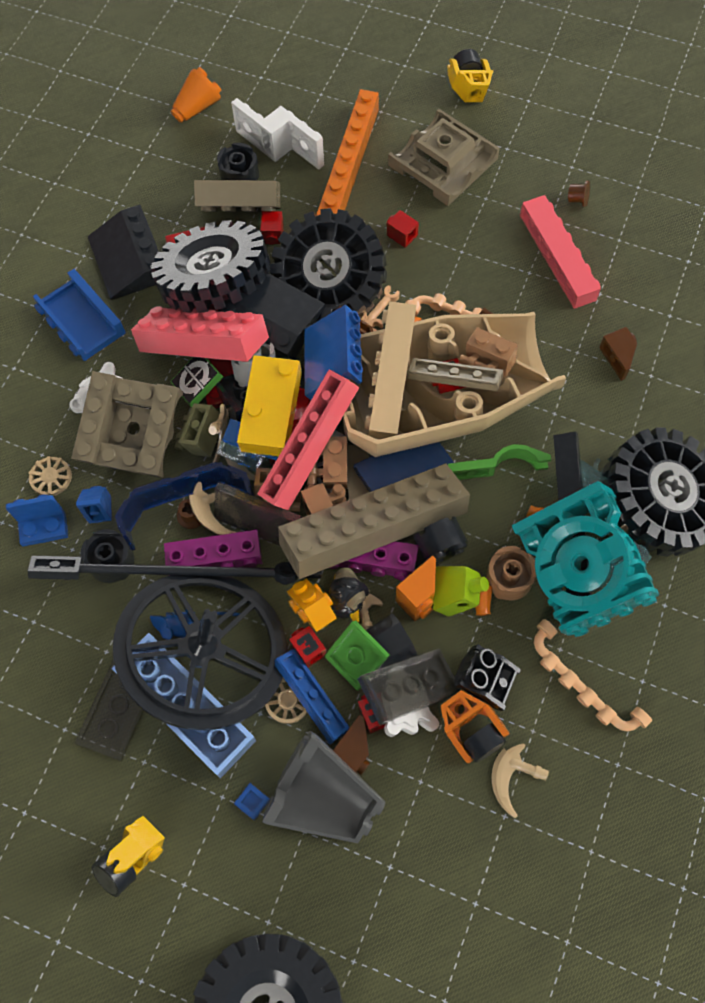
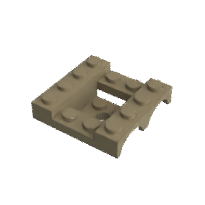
[388,109,500,206]
[72,371,183,478]

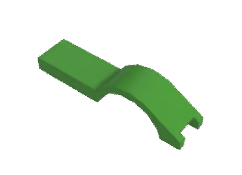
[448,444,551,480]

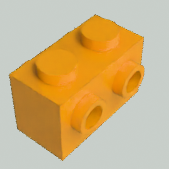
[286,578,337,632]

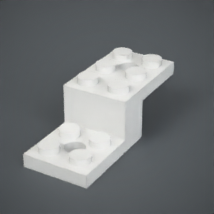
[231,98,324,170]

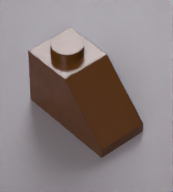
[599,327,637,381]
[333,715,370,776]

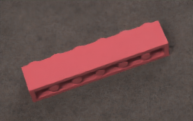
[520,195,601,309]
[257,369,359,510]

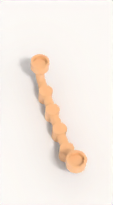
[405,293,482,317]
[534,619,652,731]

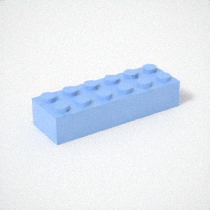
[112,633,256,778]

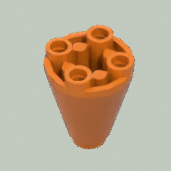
[170,67,222,123]

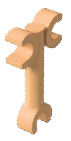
[360,285,400,331]

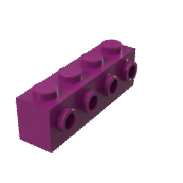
[164,530,263,568]
[329,541,418,581]

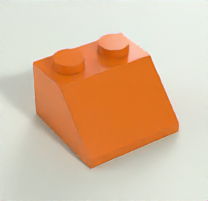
[396,556,436,621]

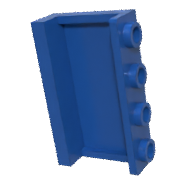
[33,269,126,361]
[304,304,363,400]

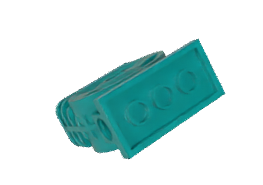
[512,481,660,637]

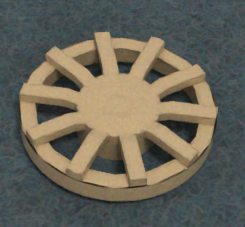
[29,456,72,496]
[265,678,307,724]

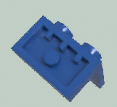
[6,495,68,547]

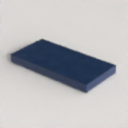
[353,442,454,492]

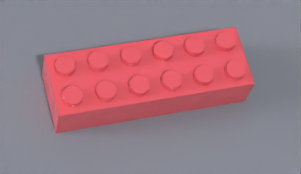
[131,306,269,362]

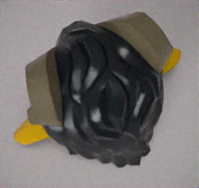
[328,568,369,622]

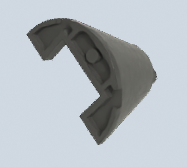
[262,731,385,844]

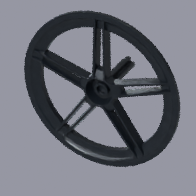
[113,575,287,730]

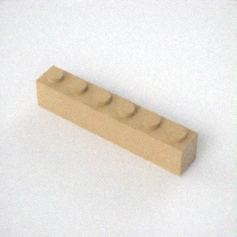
[365,301,417,439]

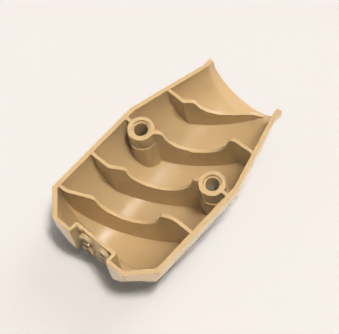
[343,312,566,457]

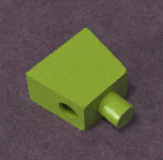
[433,566,489,616]

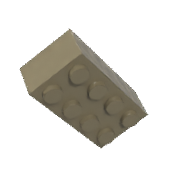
[194,180,281,212]

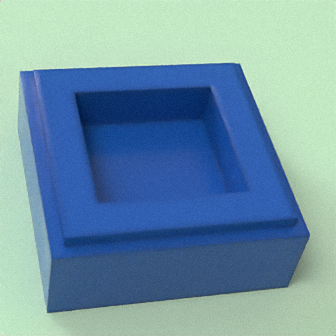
[234,783,270,821]

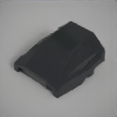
[366,613,418,683]
[454,644,521,711]

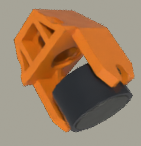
[441,690,510,763]

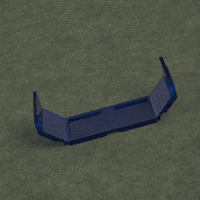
[115,462,255,551]

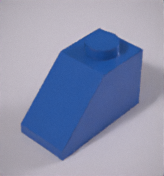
[76,486,112,523]

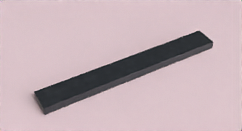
[553,431,592,596]

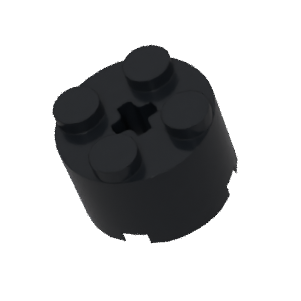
[217,143,259,181]
[413,516,468,566]
[80,529,134,583]

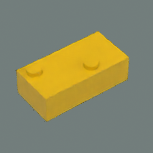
[237,355,302,456]

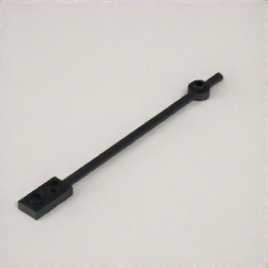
[27,556,322,585]

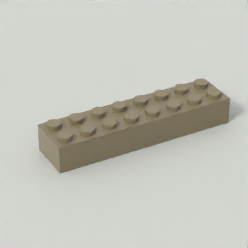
[278,464,470,579]

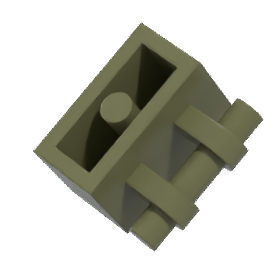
[174,404,220,457]

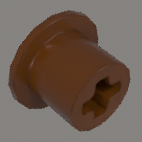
[568,180,590,207]
[177,499,202,529]

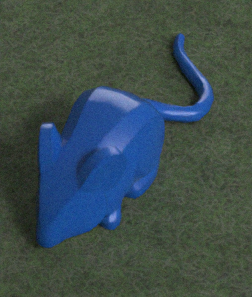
[150,612,241,640]

